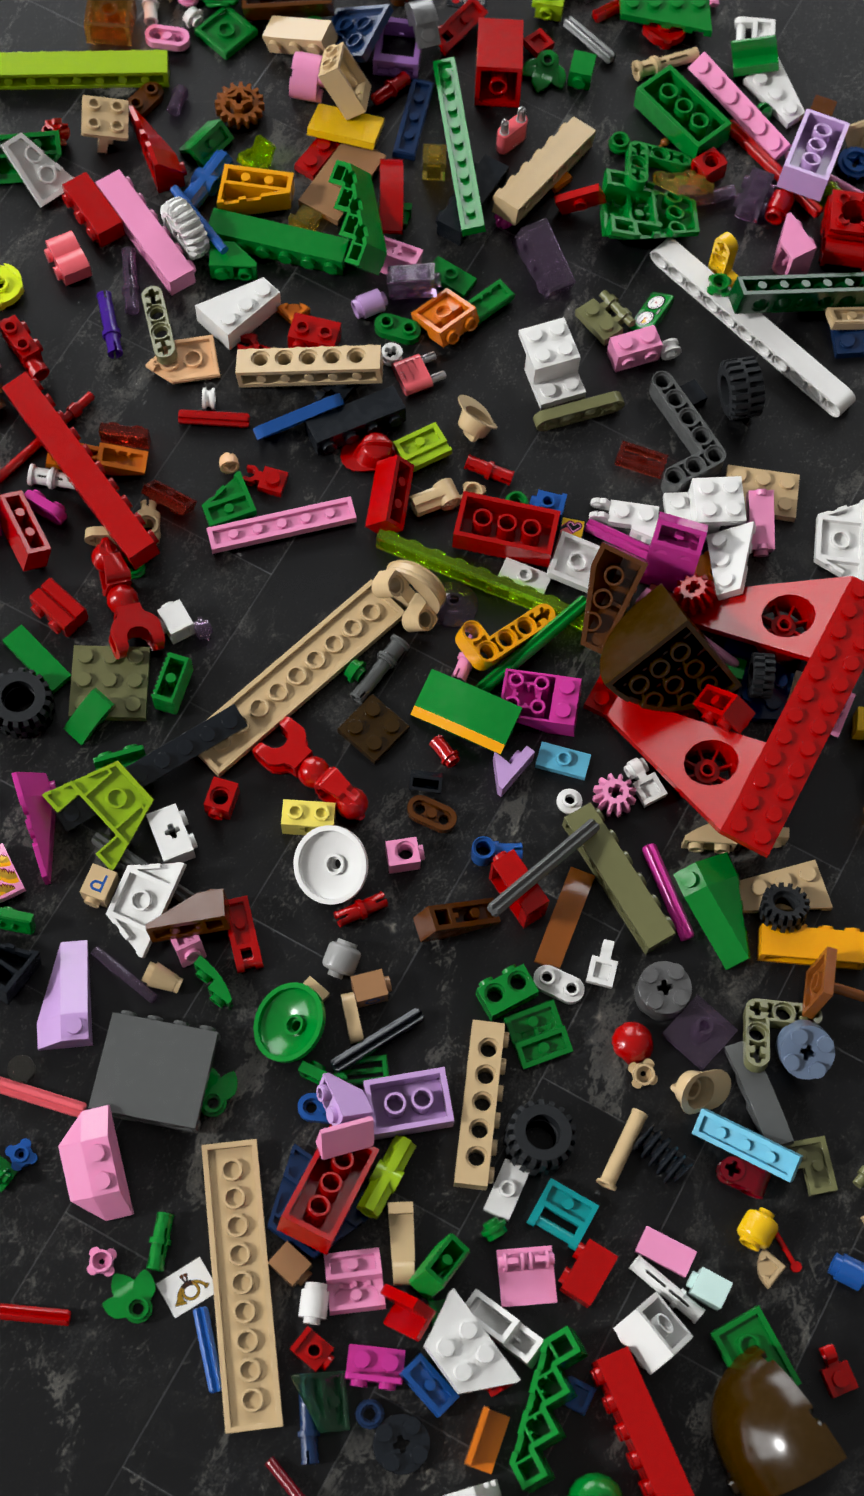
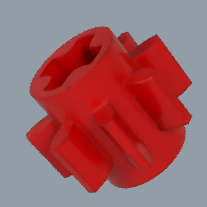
[41,118,70,146]

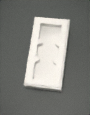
[497,557,551,599]
[483,1158,530,1221]

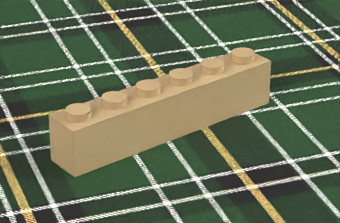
[492,117,596,226]

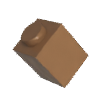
[351,969,392,1008]
[268,1241,312,1288]

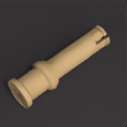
[631,47,700,81]

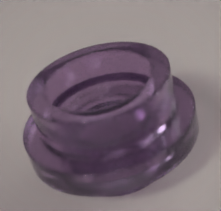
[193,616,213,641]

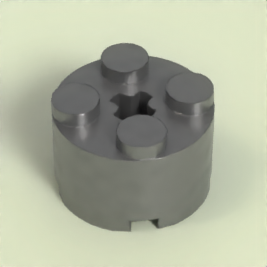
[634,961,692,1021]

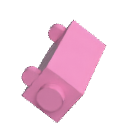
[746,489,775,557]

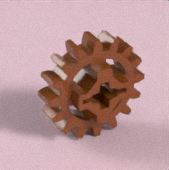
[215,82,265,129]

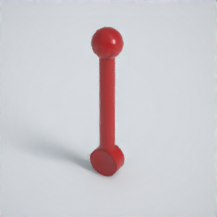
[775,1232,802,1273]

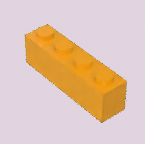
[757,923,864,970]

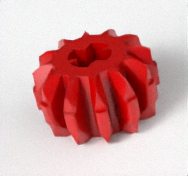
[673,572,717,616]

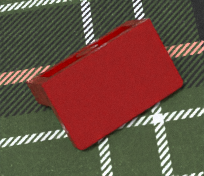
[380,1283,436,1342]

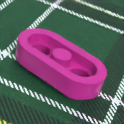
[24,489,67,525]

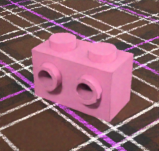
[607,325,663,372]

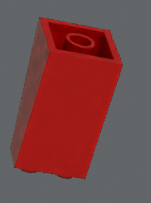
[474,18,524,108]

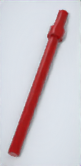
[0,391,95,483]

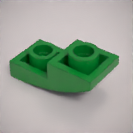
[63,688,115,745]
[194,955,234,1010]

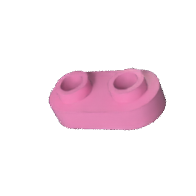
[145,24,190,52]

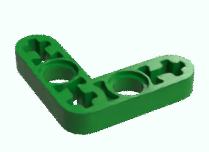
[625,141,692,192]

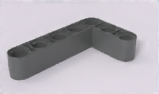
[649,371,726,493]

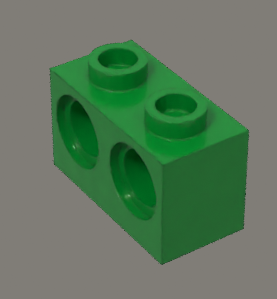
[475,963,539,1022]

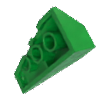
[673,852,751,970]

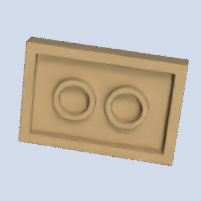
[725,465,800,522]

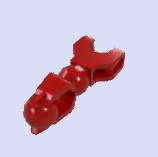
[91,537,165,659]
[252,716,369,820]

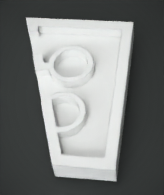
[743,58,805,129]
[0,133,74,207]
[706,521,757,601]

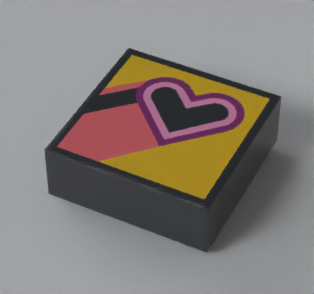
[557,516,586,540]

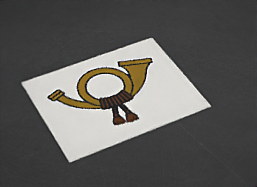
[156,1257,214,1318]

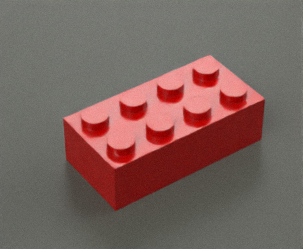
[452,491,561,567]
[276,1124,380,1255]

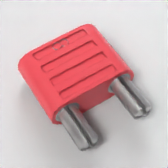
[496,106,528,154]
[392,351,446,396]

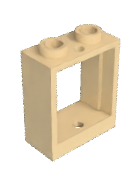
[318,42,371,120]

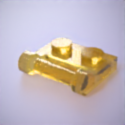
[652,170,714,195]

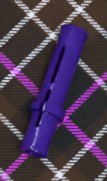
[96,291,123,359]

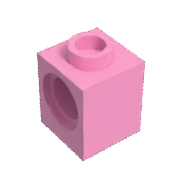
[385,837,425,874]

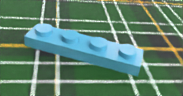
[692,1108,803,1182]

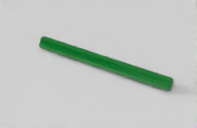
[475,595,587,693]

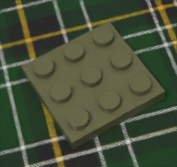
[68,645,151,721]

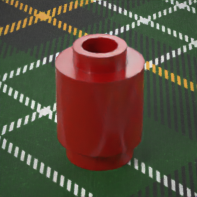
[764,189,794,225]

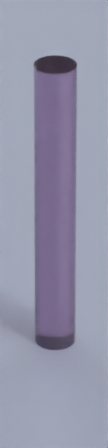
[91,946,158,1004]

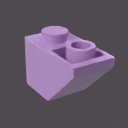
[316,1073,373,1126]

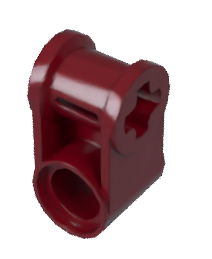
[715,1156,772,1199]

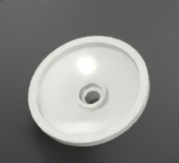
[294,825,368,905]

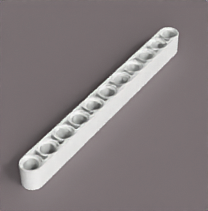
[650,238,856,417]

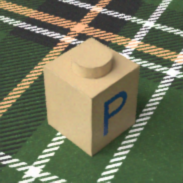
[80,863,120,908]

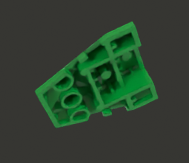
[599,168,700,240]

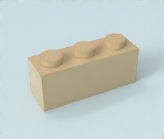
[262,16,338,55]

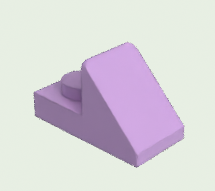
[493,746,535,797]

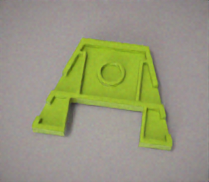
[42,761,154,871]

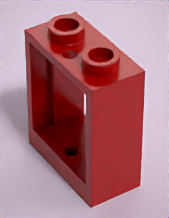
[489,849,550,929]

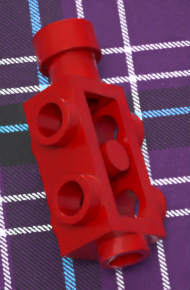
[0,314,50,382]

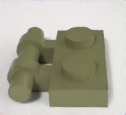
[575,290,636,346]

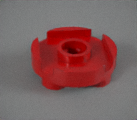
[642,23,687,50]

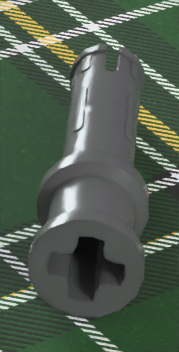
[349,634,410,704]

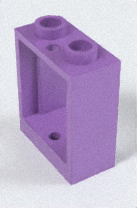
[373,17,422,79]

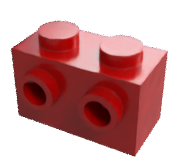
[287,312,341,348]
[693,684,756,734]

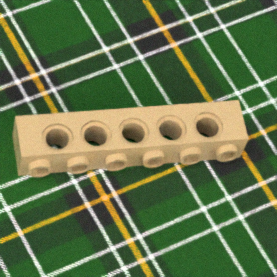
[235,344,383,388]
[453,1020,509,1191]

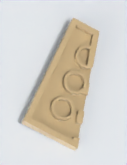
[739,860,833,913]

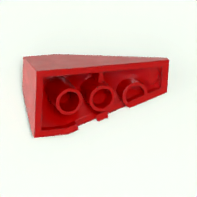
[128,105,187,193]

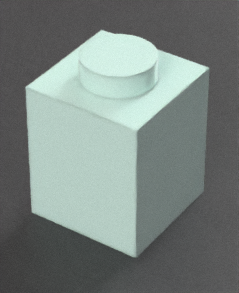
[686,1267,733,1311]

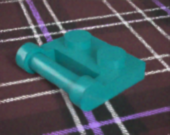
[526,1178,599,1251]

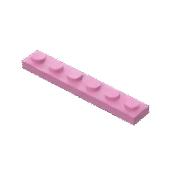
[688,51,792,161]
[206,496,357,554]

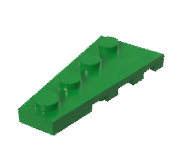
[619,0,712,37]

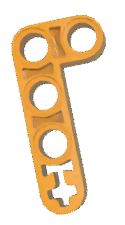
[455,603,556,671]

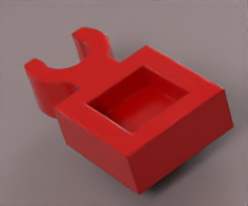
[243,465,289,498]

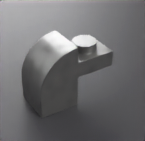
[404,0,441,49]

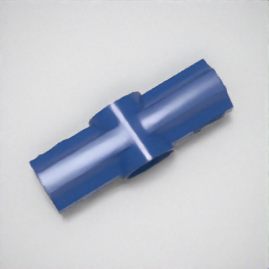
[183,150,233,210]

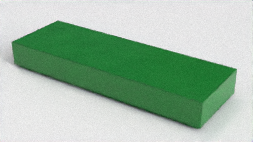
[2,624,72,694]

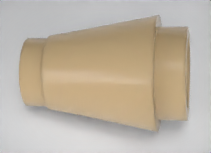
[141,961,183,993]

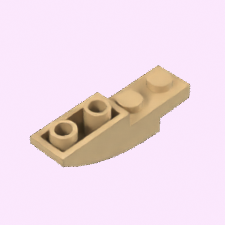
[681,823,789,854]

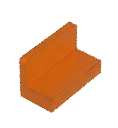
[464,1406,510,1474]

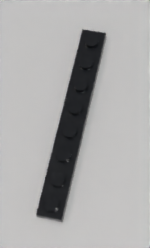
[53,704,248,832]

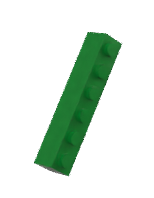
[209,208,350,276]

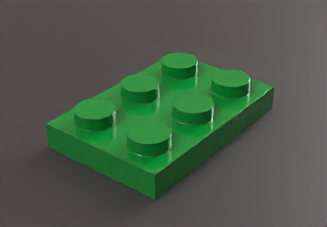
[709,1306,802,1386]

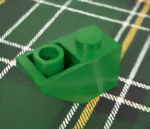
[209,241,258,281]

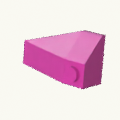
[11,772,57,885]

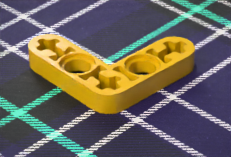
[708,232,738,288]

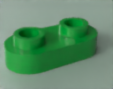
[375,313,421,345]

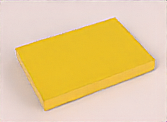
[307,103,385,150]

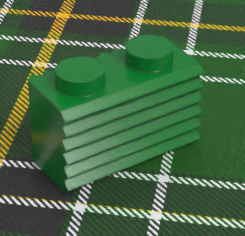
[151,652,194,715]
[409,1233,470,1300]

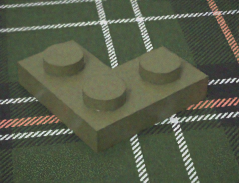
[784,1136,838,1196]

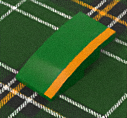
[410,669,523,755]

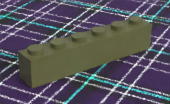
[562,802,676,955]

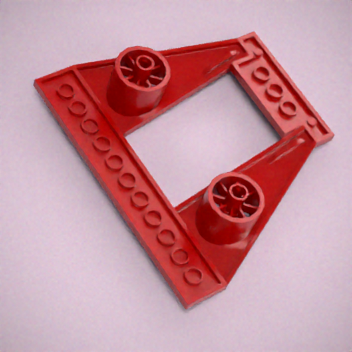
[583,576,864,858]

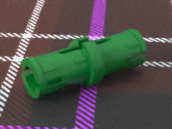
[146,1212,175,1272]

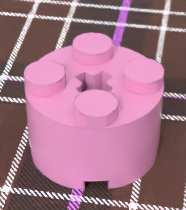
[289,51,325,103]

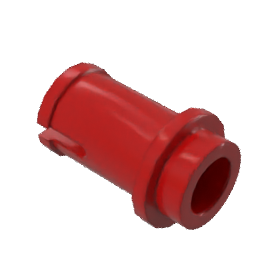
[429,735,460,768]

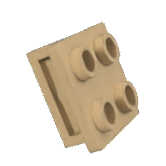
[81,95,129,153]

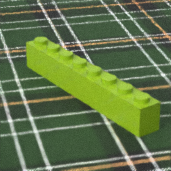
[0,49,169,90]

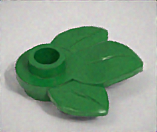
[522,50,566,93]
[201,1067,238,1117]
[102,1269,156,1324]

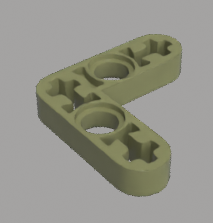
[743,998,823,1073]

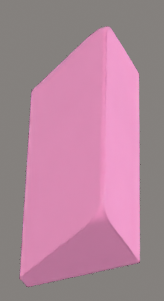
[316,1116,374,1160]

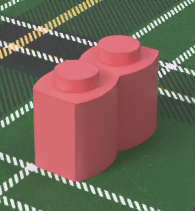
[44,230,92,286]

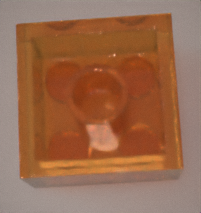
[83,0,137,46]

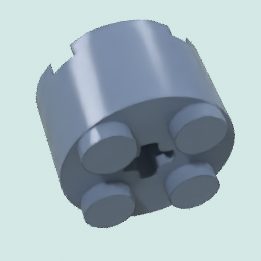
[776,1019,835,1080]

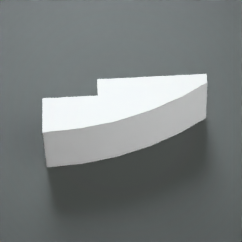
[465,1289,544,1370]

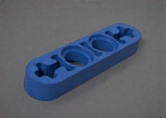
[253,393,345,441]

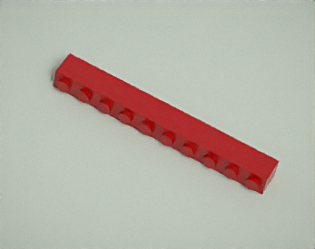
[1,371,160,570]

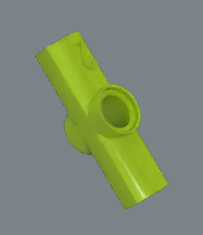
[356,1135,416,1219]

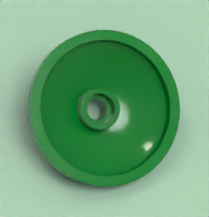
[253,982,326,1063]

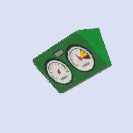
[630,292,674,330]

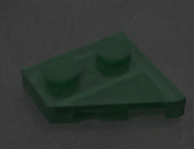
[292,1370,350,1433]

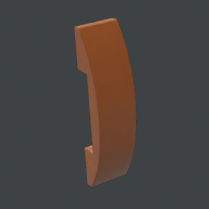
[534,867,595,969]

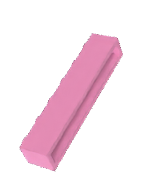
[95,170,196,296]

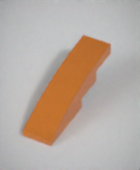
[45,442,148,476]

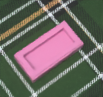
[634,1226,697,1278]

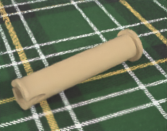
[596,1108,648,1191]

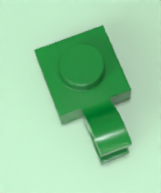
[298,1061,348,1085]

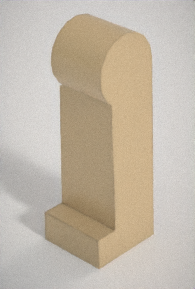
[387,1202,415,1285]

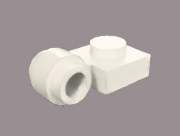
[624,757,668,808]

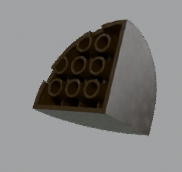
[600,583,742,712]
[711,1345,847,1496]

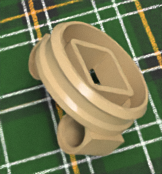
[372,560,446,632]

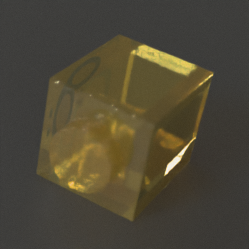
[422,144,447,181]

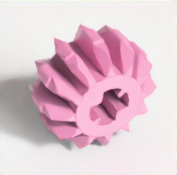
[593,773,636,817]

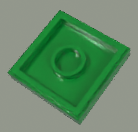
[194,6,258,60]

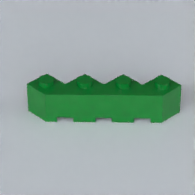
[328,160,387,276]
[509,1326,588,1493]

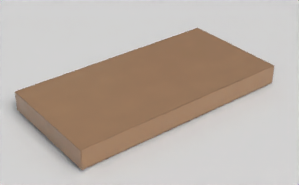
[298,143,386,226]

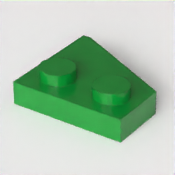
[202,471,257,527]

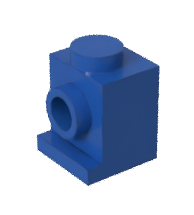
[529,489,567,526]

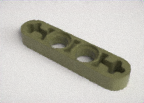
[142,286,178,365]
[533,391,625,431]

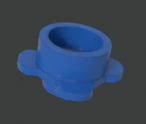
[5,1138,38,1171]

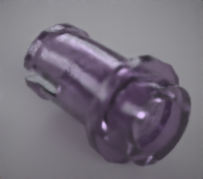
[166,85,189,116]

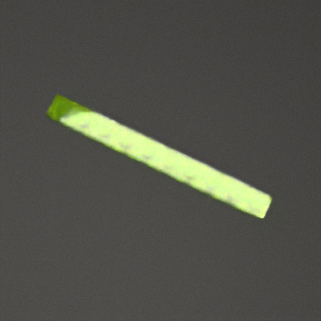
[376,529,585,630]

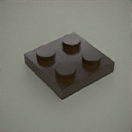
[337,694,410,764]

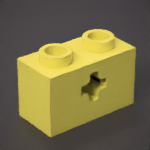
[281,799,336,835]

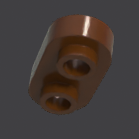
[128,82,164,118]
[407,795,457,833]

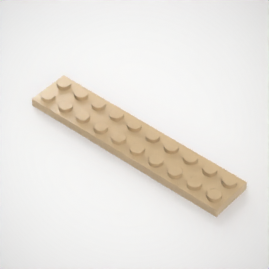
[198,579,405,777]
[201,1139,284,1434]

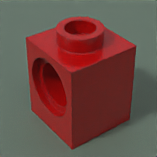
[689,147,728,189]
[204,776,240,820]

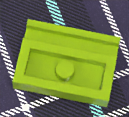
[393,422,452,472]

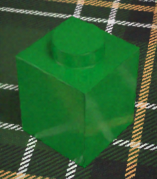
[567,50,597,90]

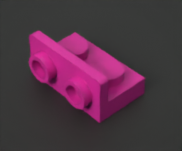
[345,1344,406,1391]

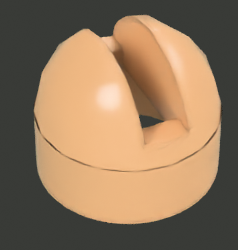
[219,452,239,474]

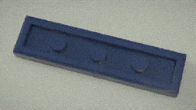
[393,78,435,161]

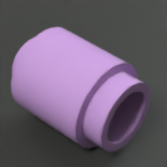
[351,288,388,319]

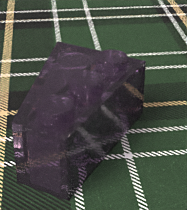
[512,218,576,299]

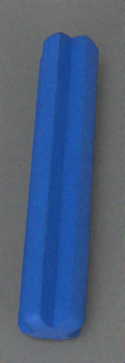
[193,1306,222,1393]

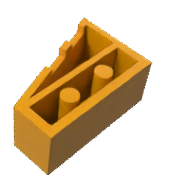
[217,164,295,215]

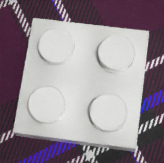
[546,530,600,593]

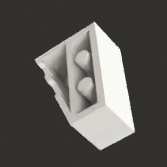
[195,277,281,350]

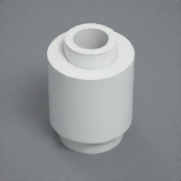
[298,1282,330,1325]

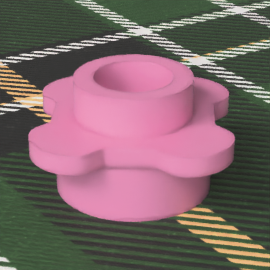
[87,1247,117,1277]

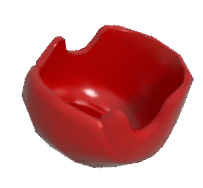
[612,1022,654,1065]

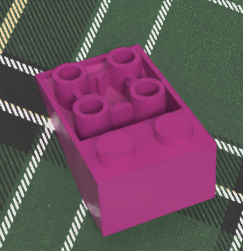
[640,512,708,592]
[501,668,582,737]

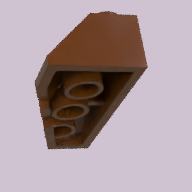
[581,542,648,654]

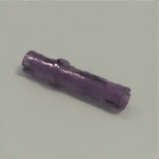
[121,247,141,315]

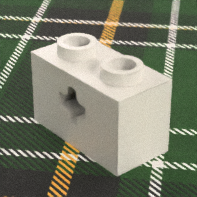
[146,803,198,864]

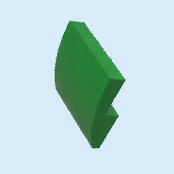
[502,999,573,1070]

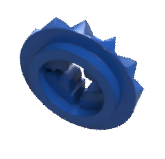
[837,147,864,180]

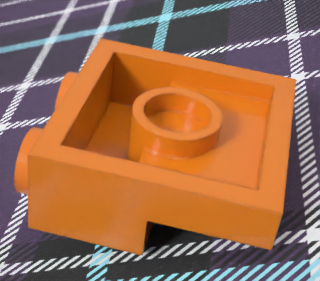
[411,288,480,348]

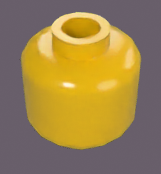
[737,1207,779,1252]

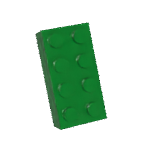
[634,64,732,159]

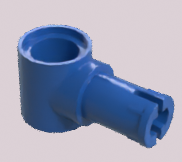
[471,836,523,866]

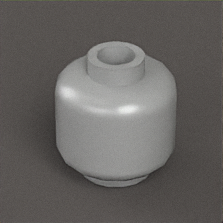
[322,938,361,979]

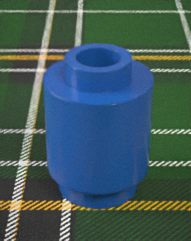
[828,1253,864,1291]

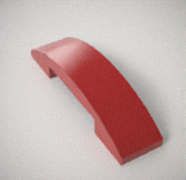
[379,159,404,234]

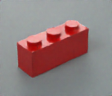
[62,172,125,248]
[365,455,414,537]
[0,490,51,571]

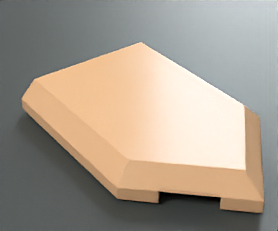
[145,335,220,384]

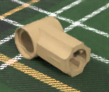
[409,478,462,517]

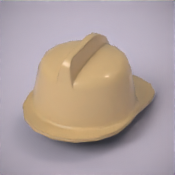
[458,395,498,442]
[670,1069,731,1114]

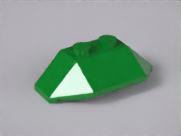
[0,130,62,184]

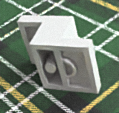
[518,317,586,410]
[663,476,747,540]

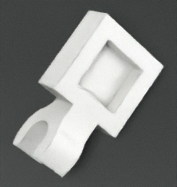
[586,939,618,989]

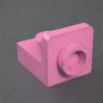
[170,935,207,968]

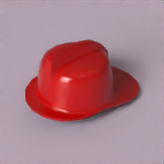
[340,432,398,472]

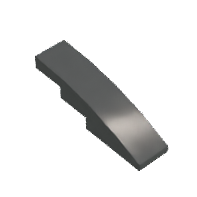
[724,1041,794,1146]

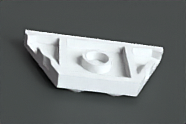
[814,499,864,581]
[106,862,187,958]
[423,1288,521,1394]

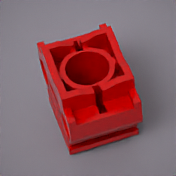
[819,189,864,271]

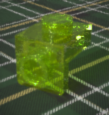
[236,135,276,169]

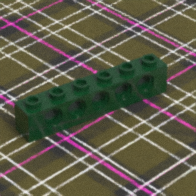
[728,272,864,314]

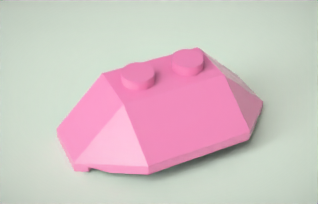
[58,1105,134,1221]

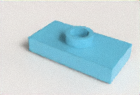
[535,742,591,780]

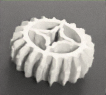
[160,196,210,260]

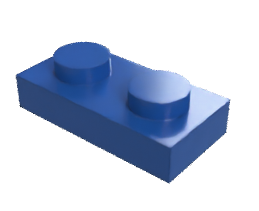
[399,1353,460,1418]

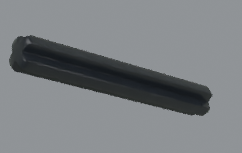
[330,1008,425,1073]

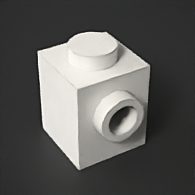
[157,599,195,644]

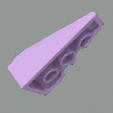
[37,940,93,1051]

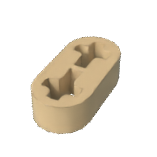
[340,992,364,1044]

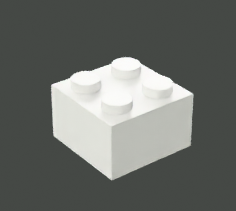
[613,1291,693,1375]

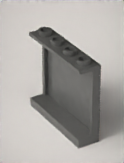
[88,1010,222,1134]

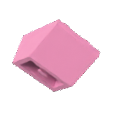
[772,212,817,275]

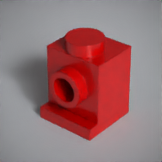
[290,1326,335,1373]

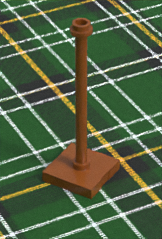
[802,946,864,1019]

